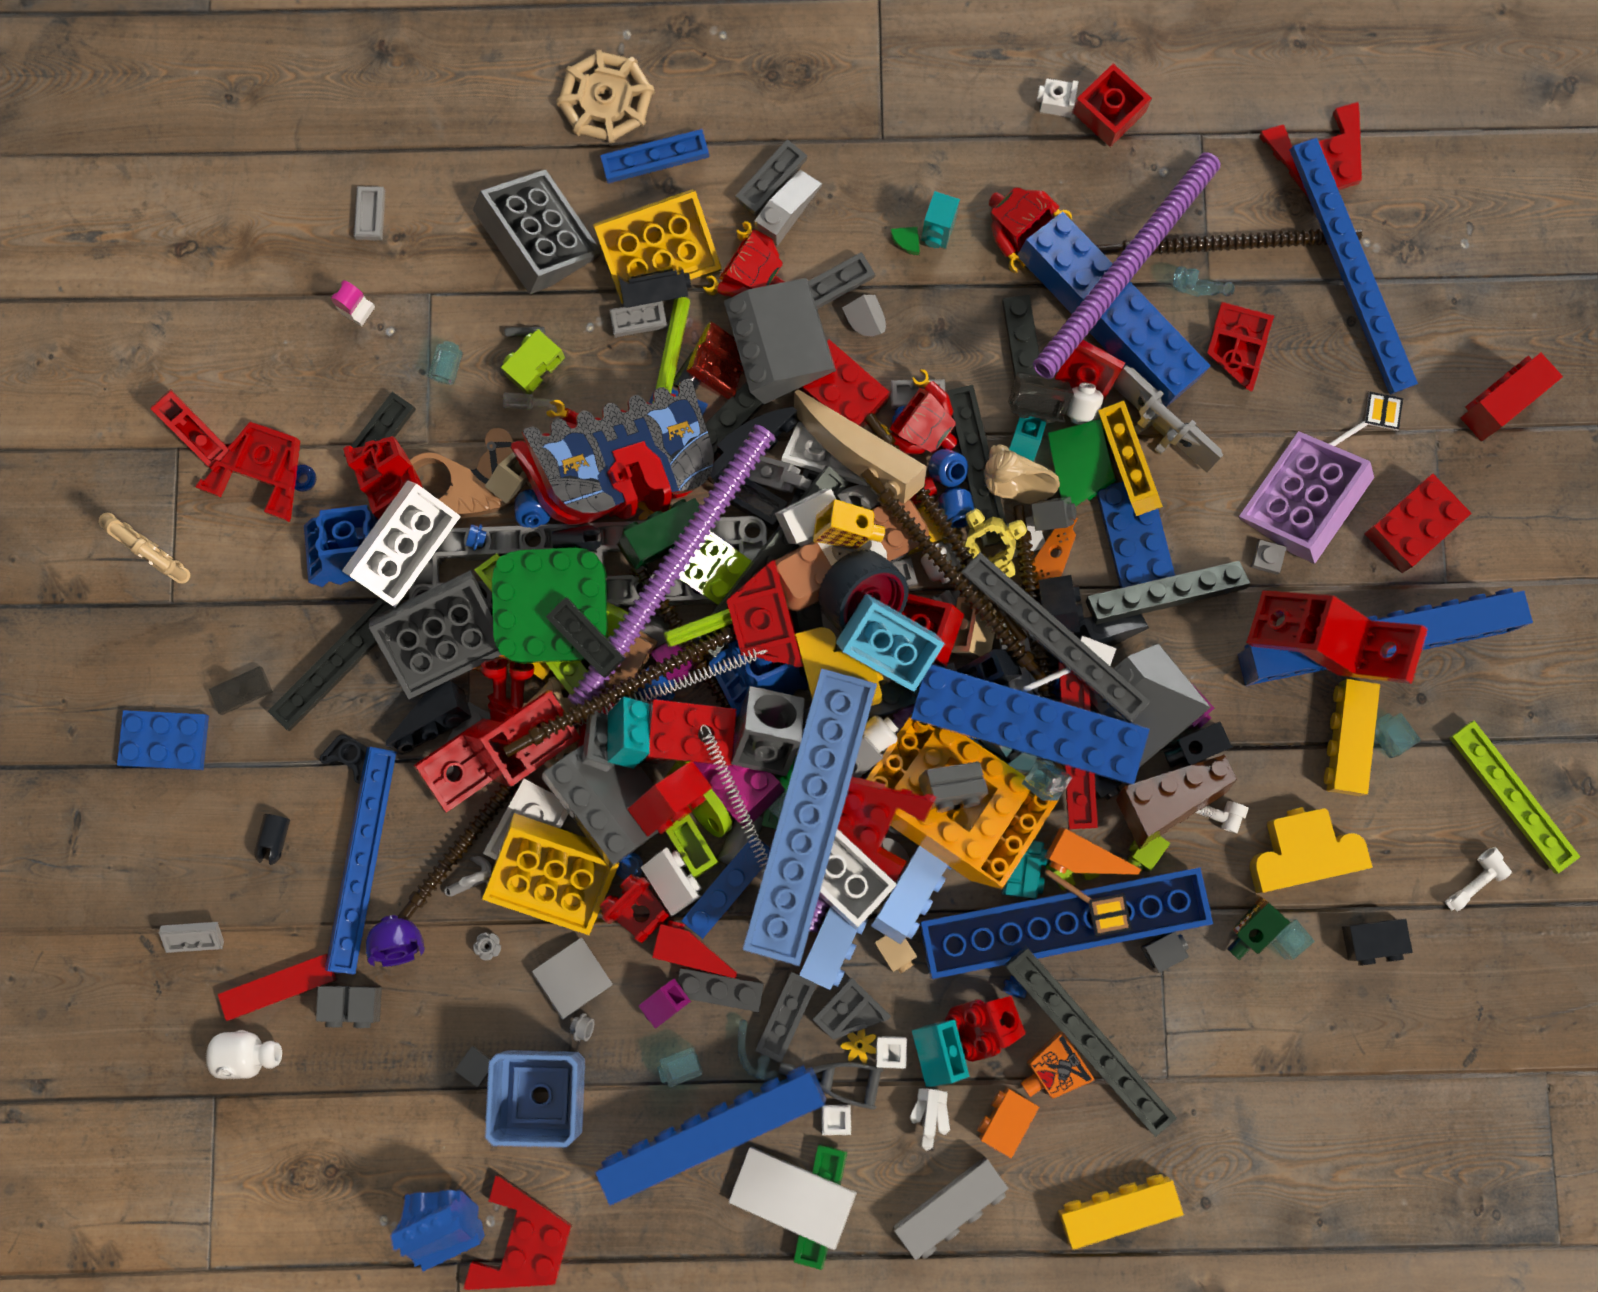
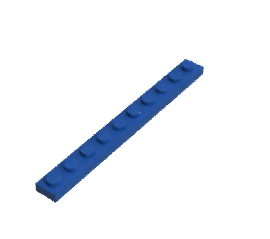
[1289,138,1418,395]

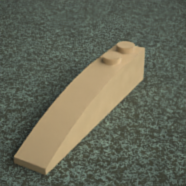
[794,389,927,504]

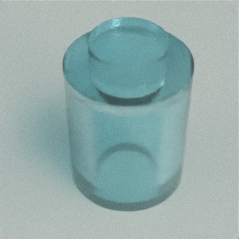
[428,341,463,385]

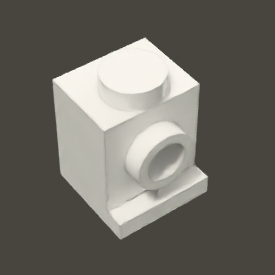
[1037,79,1078,118]
[876,1036,906,1068]

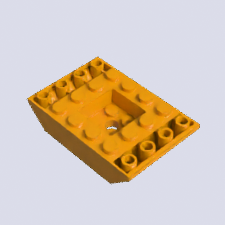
[866,714,1059,889]

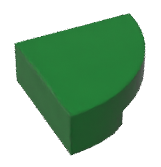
[891,227,920,255]

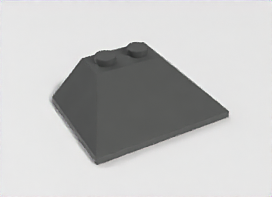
[1089,644,1211,767]

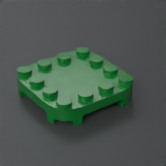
[492,548,609,664]

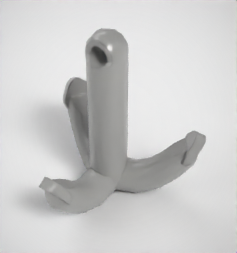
[444,856,492,903]

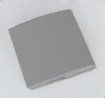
[531,938,613,1020]

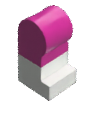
[331,280,375,326]

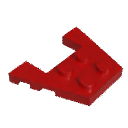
[1259,102,1362,198]
[196,422,301,522]
[837,777,937,883]
[463,1174,572,1290]

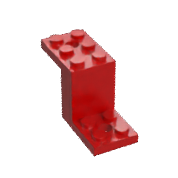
[1246,590,1428,684]
[413,690,581,813]
[577,699,736,766]

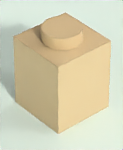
[874,935,917,974]

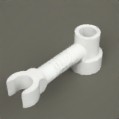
[1195,801,1249,834]
[1445,847,1512,912]

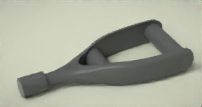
[779,1062,884,1110]

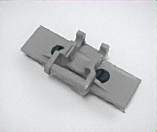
[1113,365,1223,473]

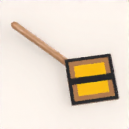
[1045,869,1132,936]

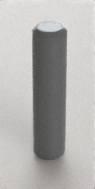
[504,327,545,337]

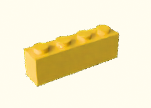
[1098,401,1163,516]
[1324,679,1380,796]
[1058,1174,1184,1250]

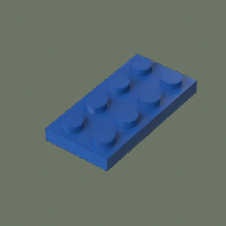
[1097,482,1175,588]

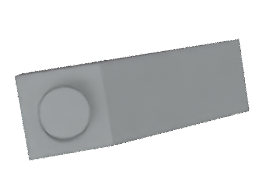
[754,170,822,247]

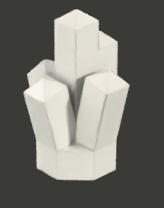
[909,1089,950,1151]

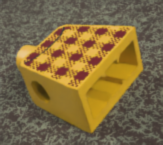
[813,499,885,549]

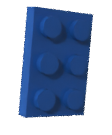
[117,710,209,770]

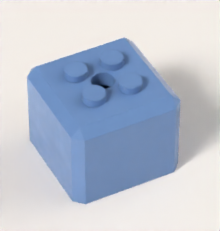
[485,1050,585,1147]

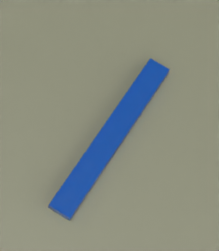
[325,747,397,974]

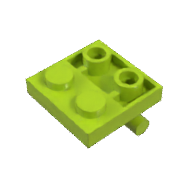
[679,531,752,605]

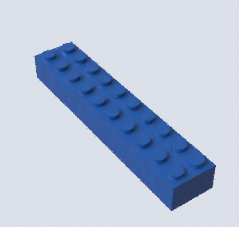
[1237,588,1533,686]
[919,867,1213,979]

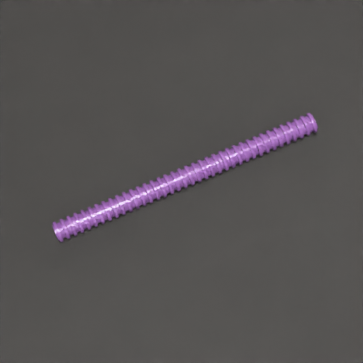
[1033,153,1220,379]
[568,425,775,706]

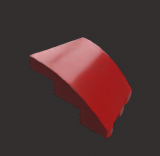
[1207,302,1274,392]
[343,436,423,519]

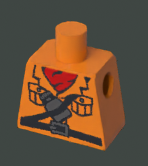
[1021,1031,1095,1099]

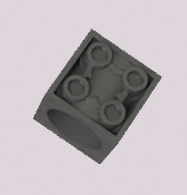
[731,686,805,776]

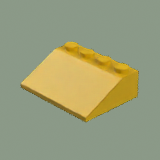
[593,189,722,304]
[482,813,619,935]

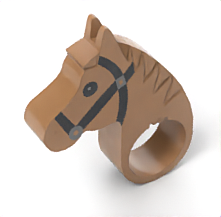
[410,428,532,518]

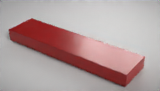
[218,954,336,1021]

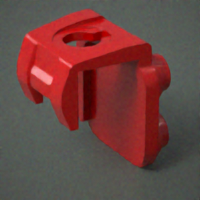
[599,874,669,943]
[945,995,1026,1062]

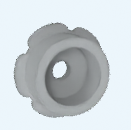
[473,932,501,961]
[570,1013,595,1041]

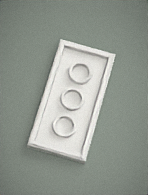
[729,1147,857,1250]

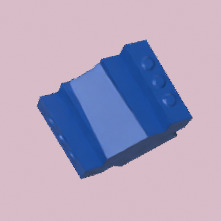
[304,505,379,587]
[709,638,809,717]
[391,1190,485,1272]

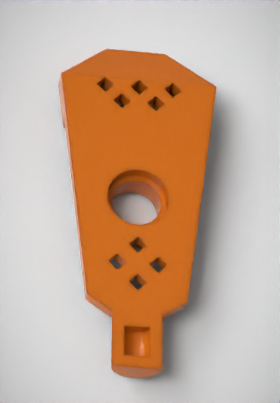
[1032,518,1078,588]

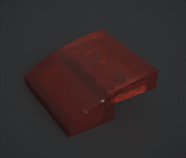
[686,321,744,400]

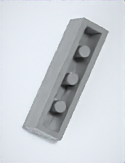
[893,1156,1009,1260]

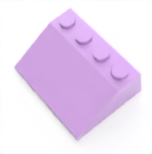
[1239,431,1374,564]

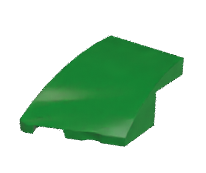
[1048,419,1116,506]

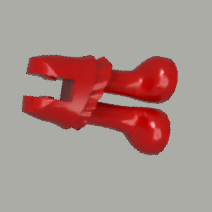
[481,659,535,722]

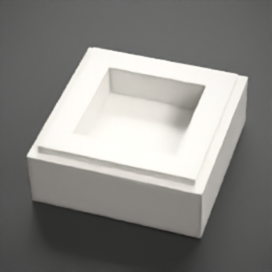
[822,1104,851,1135]

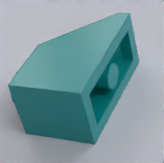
[1009,409,1048,462]

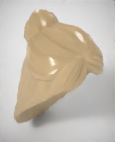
[984,444,1060,504]

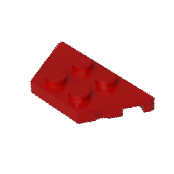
[727,560,803,667]

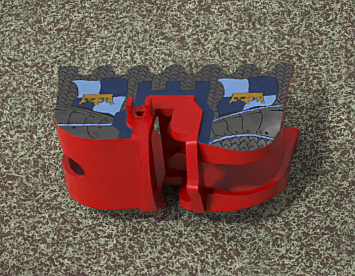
[510,379,714,525]

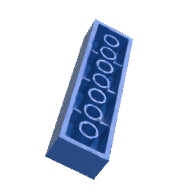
[1018,212,1211,407]
[911,665,1150,785]
[595,1065,826,1206]

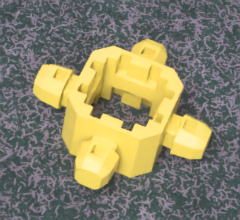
[959,509,1027,578]

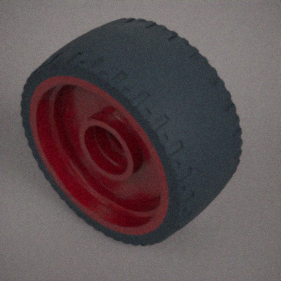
[818,549,909,632]

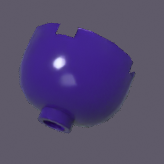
[366,915,425,967]

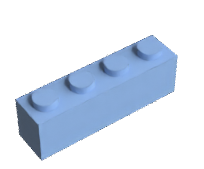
[871,845,952,944]
[799,906,868,990]

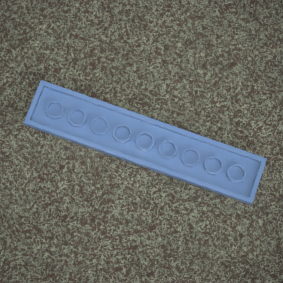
[743,668,877,966]

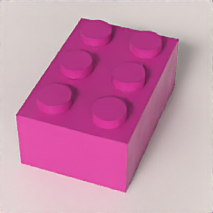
[695,738,786,830]

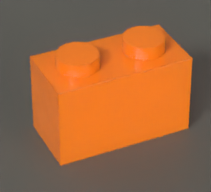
[977,1087,1039,1159]

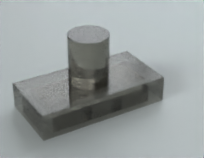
[209,666,273,715]

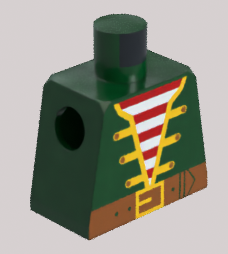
[1227,897,1290,961]

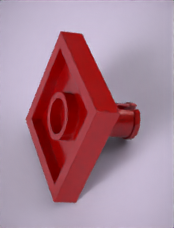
[1053,340,1125,402]

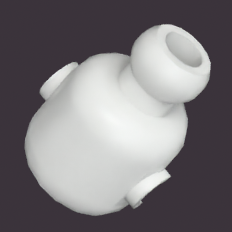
[206,1030,282,1079]

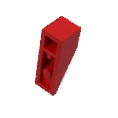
[150,389,229,468]
[652,920,738,978]

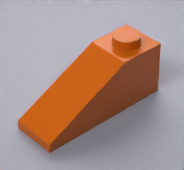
[1045,827,1141,874]

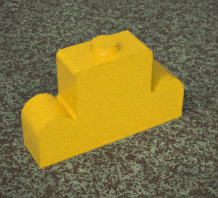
[796,627,883,706]
[1250,807,1373,893]

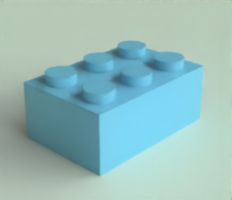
[836,594,945,692]

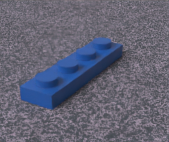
[600,129,709,183]
[681,835,771,939]

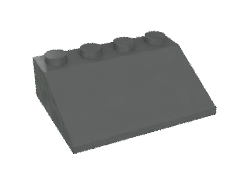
[473,169,603,294]
[724,278,836,404]
[369,570,501,699]
[542,745,673,869]

